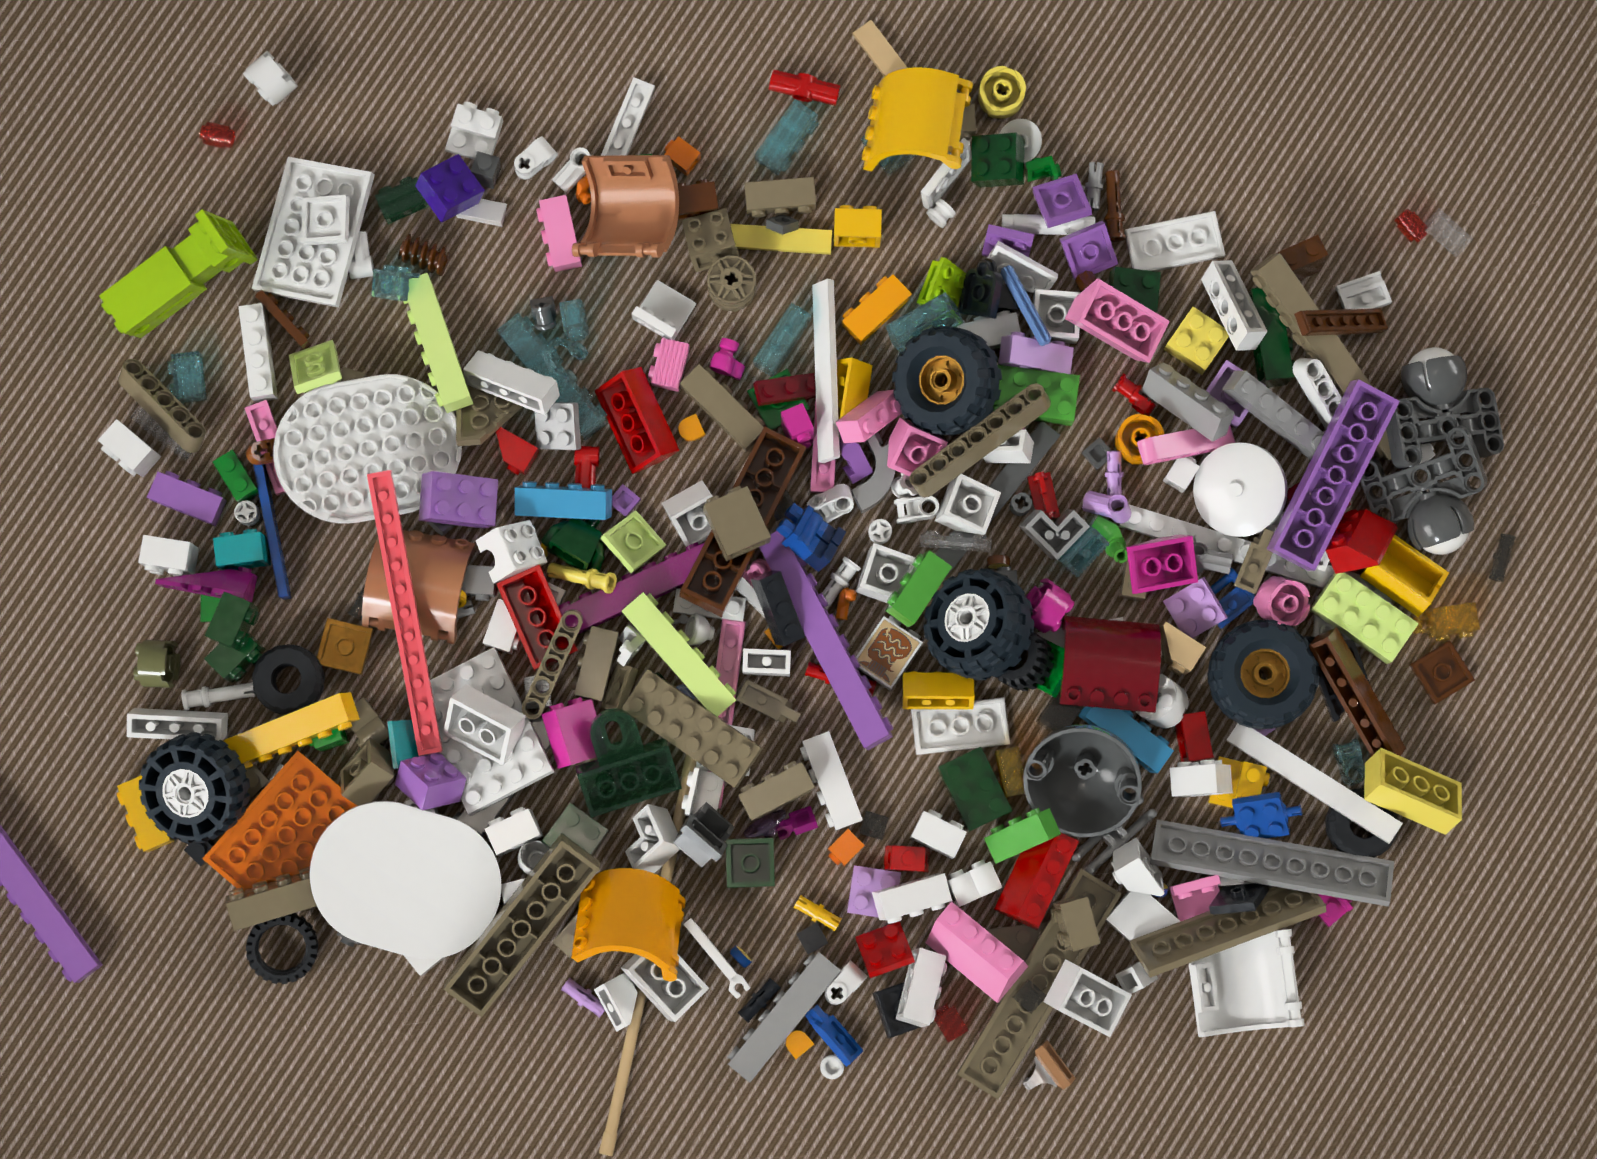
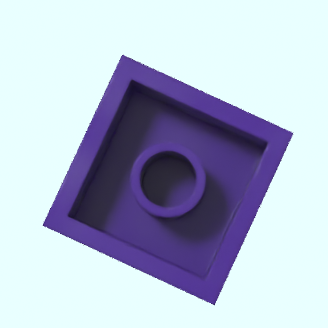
[415,154,485,223]

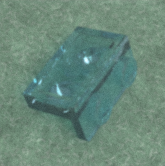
[371,265,420,301]

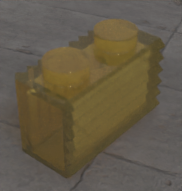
[995,746,1025,798]

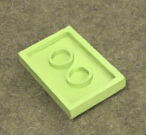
[289,340,342,394]

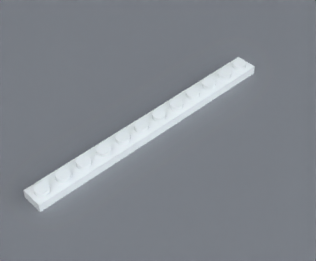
[1119,505,1392,604]

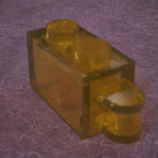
[1412,602,1480,642]

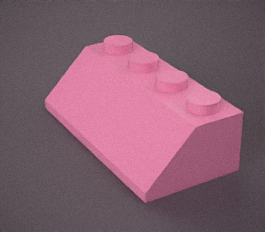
[1065,279,1170,363]
[926,901,1028,1003]

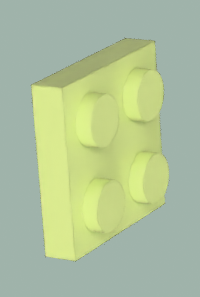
[600,510,666,573]

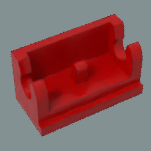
[1175,711,1214,762]

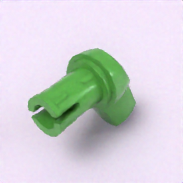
[1091,515,1128,563]

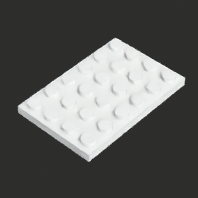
[252,157,375,308]
[430,647,554,816]

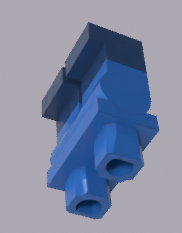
[776,503,846,572]

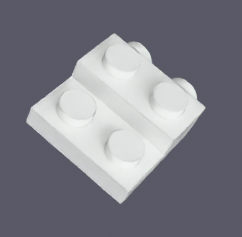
[445,102,503,160]

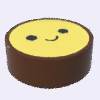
[987,555,1010,569]

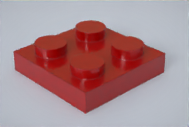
[855,921,915,978]

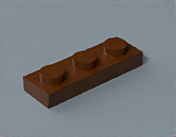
[255,290,311,350]

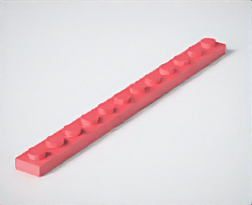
[367,470,443,756]

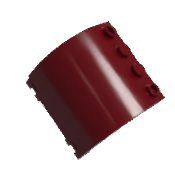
[1060,616,1161,713]

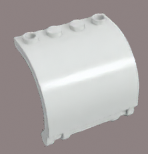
[1189,929,1305,1037]

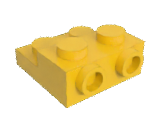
[1208,756,1270,809]

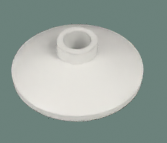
[999,119,1042,164]

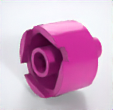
[1026,578,1074,633]

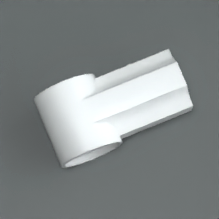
[552,147,592,194]
[349,231,375,279]

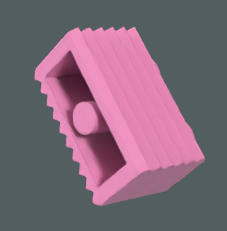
[648,338,690,392]

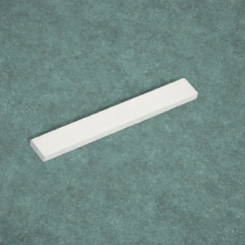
[812,278,840,463]
[1227,723,1403,844]

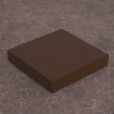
[1409,640,1475,705]

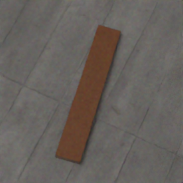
[1294,308,1388,336]

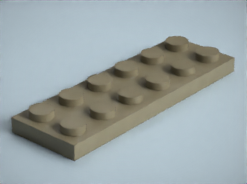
[621,669,763,788]

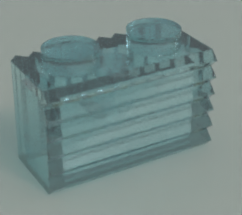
[559,299,589,341]
[167,351,207,403]
[1057,525,1109,577]

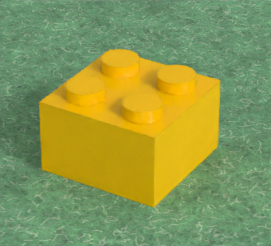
[834,205,882,248]

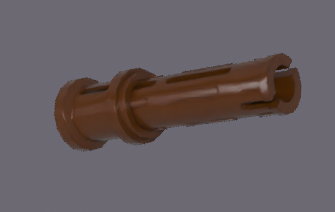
[1104,170,1126,242]

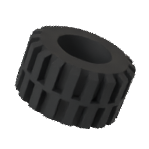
[996,633,1054,691]

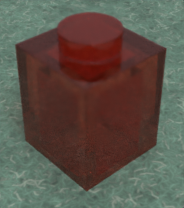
[934,1004,969,1043]

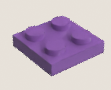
[1032,174,1092,228]
[1060,221,1118,280]

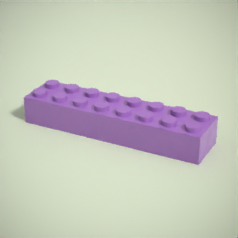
[1267,379,1400,571]

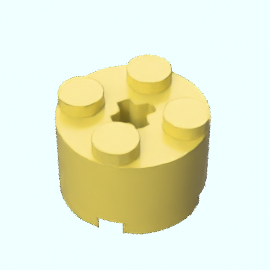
[978,66,1026,119]

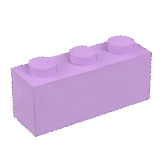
[998,332,1074,374]

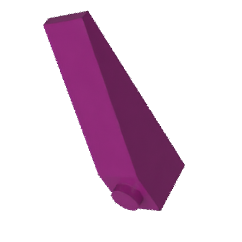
[155,567,258,603]

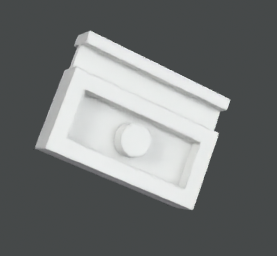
[1335,271,1392,309]

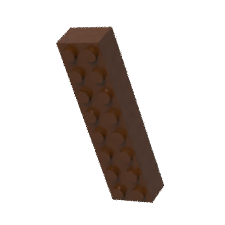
[679,426,806,618]

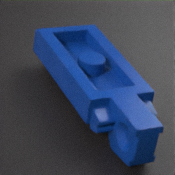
[805,1004,863,1067]

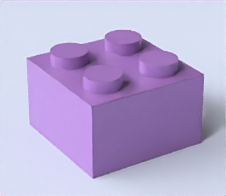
[395,752,467,811]

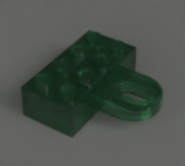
[575,708,682,818]

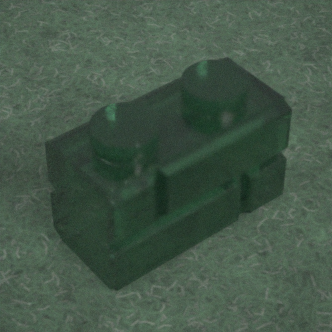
[374,176,429,224]

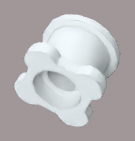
[891,473,918,498]

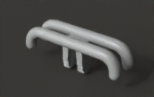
[1072,795,1157,875]

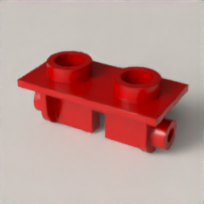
[1027,472,1060,519]

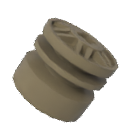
[707,255,756,312]

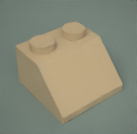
[1160,622,1206,676]

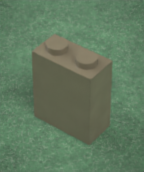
[703,486,771,561]

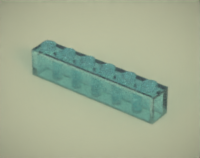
[497,313,607,441]

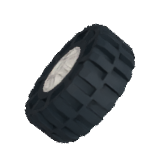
[139,732,250,843]

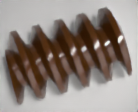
[398,234,450,276]

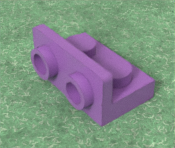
[982,224,1034,257]

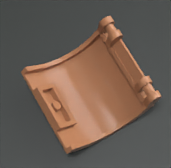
[572,155,679,258]
[362,530,475,644]

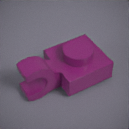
[774,806,818,840]

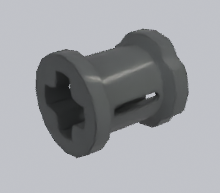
[1009,492,1032,516]

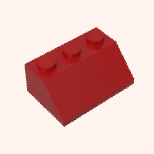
[1325,509,1398,574]

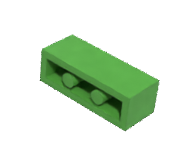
[885,550,952,627]
[984,808,1061,864]

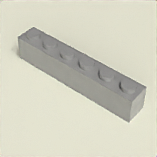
[1222,371,1324,460]
[728,952,841,1083]

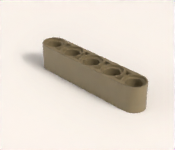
[118,359,206,453]
[522,609,583,719]

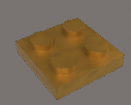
[317,618,374,675]

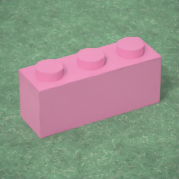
[536,195,582,272]
[836,390,902,443]

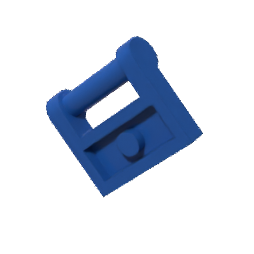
[1210,568,1255,629]

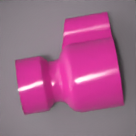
[709,338,745,380]

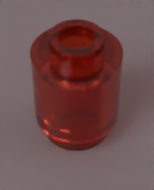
[199,121,236,149]
[1394,208,1428,243]

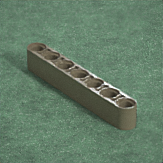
[909,383,1051,498]

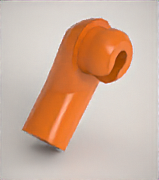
[576,175,591,205]
[836,588,857,621]

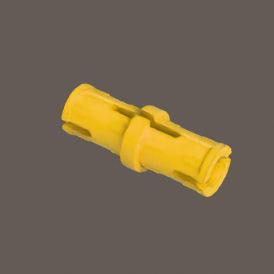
[794,895,842,932]

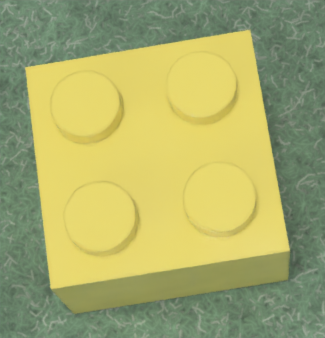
[1164,307,1229,375]

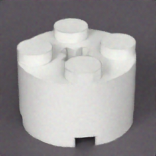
[243,51,298,106]
[1136,674,1189,728]

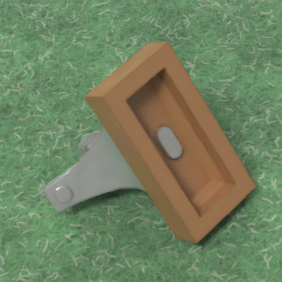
[1023,1040,1076,1090]

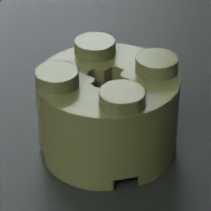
[133,640,181,688]

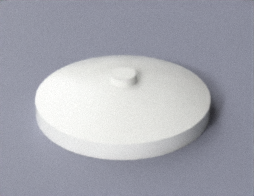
[1193,443,1287,537]

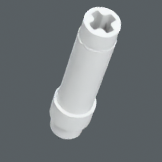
[1002,214,1095,235]

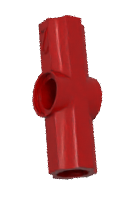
[769,69,840,106]

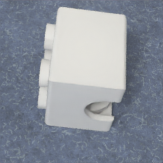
[476,520,548,584]

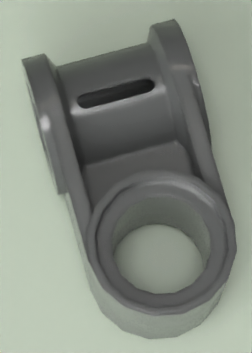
[530,296,557,330]

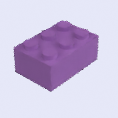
[419,471,498,529]

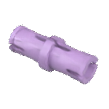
[1105,450,1124,496]
[561,978,605,1018]

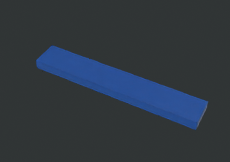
[253,464,292,600]

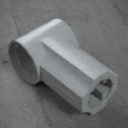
[1193,542,1233,574]

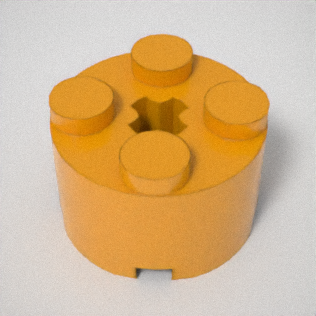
[1115,414,1164,465]

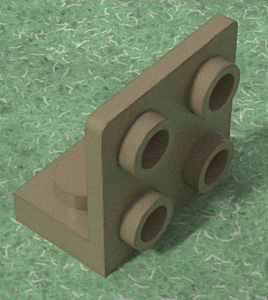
[682,208,740,272]

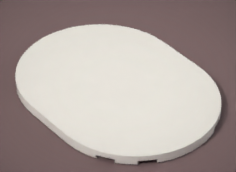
[273,374,462,524]
[310,801,501,959]

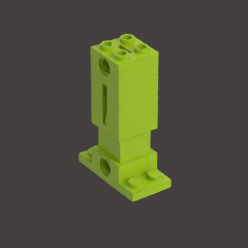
[99,209,258,338]

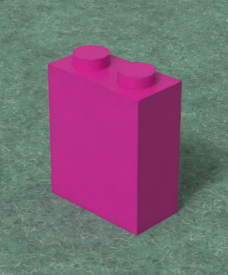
[542,697,608,769]

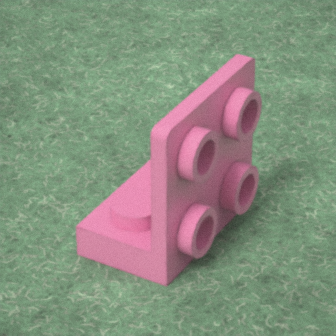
[1169,875,1221,921]

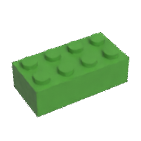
[993,365,1080,426]

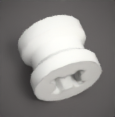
[926,199,956,228]
[234,500,261,526]
[868,519,892,544]

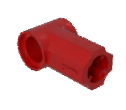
[574,446,600,488]

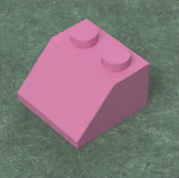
[887,418,948,476]

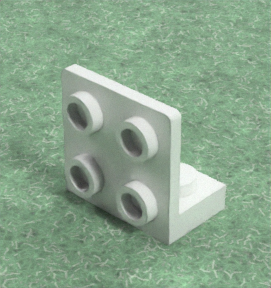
[632,280,696,340]
[682,767,724,816]

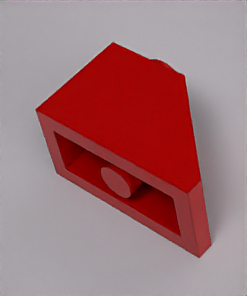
[496,427,540,476]

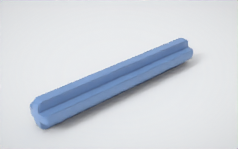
[1001,265,1051,346]

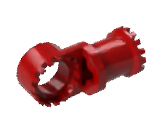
[1112,373,1156,416]

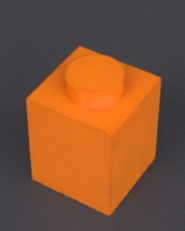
[664,136,701,176]
[828,829,865,866]

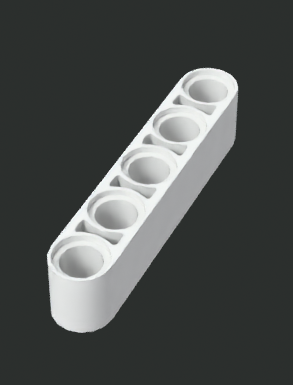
[1293,358,1342,430]

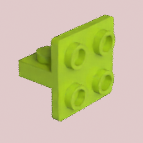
[917,257,966,317]

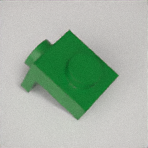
[1025,155,1062,182]

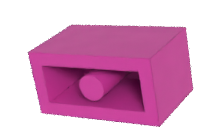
[781,403,814,449]

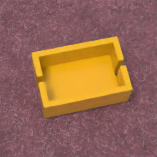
[1360,535,1449,617]

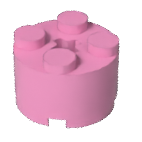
[1253,576,1310,626]

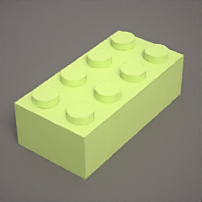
[1310,572,1419,664]

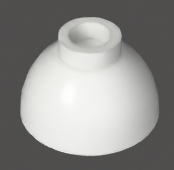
[685,613,715,646]

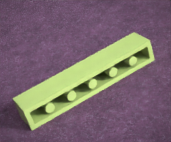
[400,273,474,413]
[621,592,736,717]

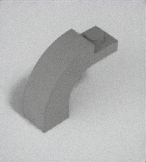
[851,432,895,514]

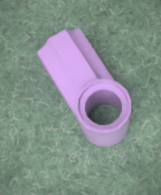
[1082,490,1131,524]

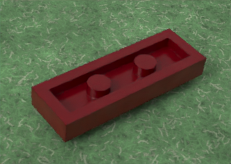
[753,373,816,406]

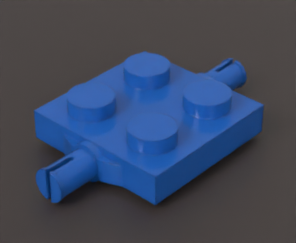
[1220,792,1302,839]

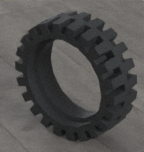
[246,913,318,984]

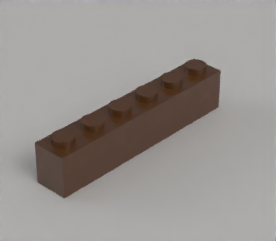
[1308,627,1406,757]

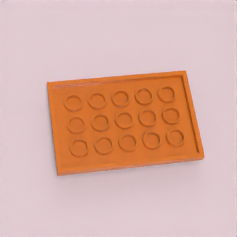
[202,750,358,890]

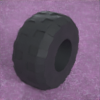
[252,644,325,715]
[1325,788,1399,858]

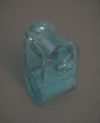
[1333,738,1365,786]

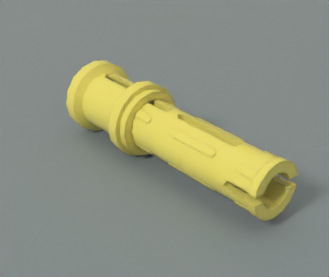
[547,563,617,594]

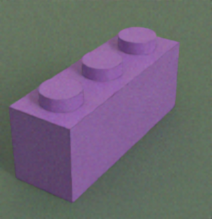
[147,470,227,526]

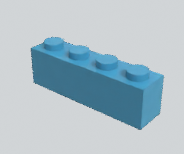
[515,481,612,520]
[1078,706,1174,774]

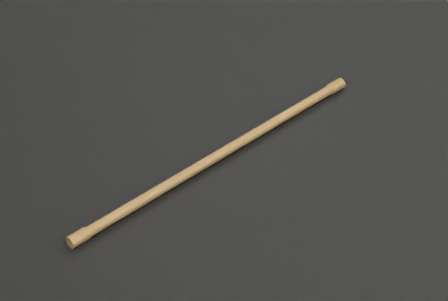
[599,754,697,1156]

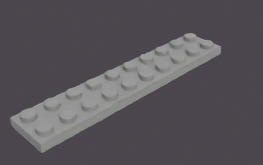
[1150,820,1394,907]

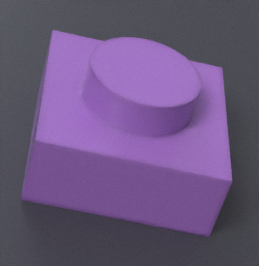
[612,484,641,517]

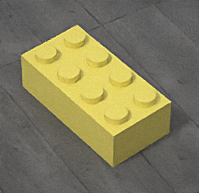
[1364,748,1462,835]

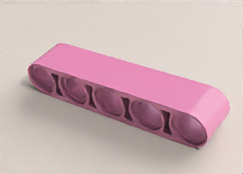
[1137,426,1235,465]

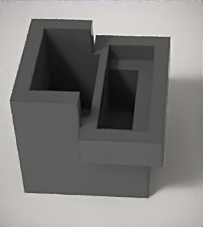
[673,802,735,868]

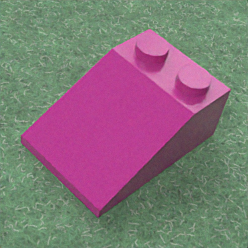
[1126,534,1198,594]

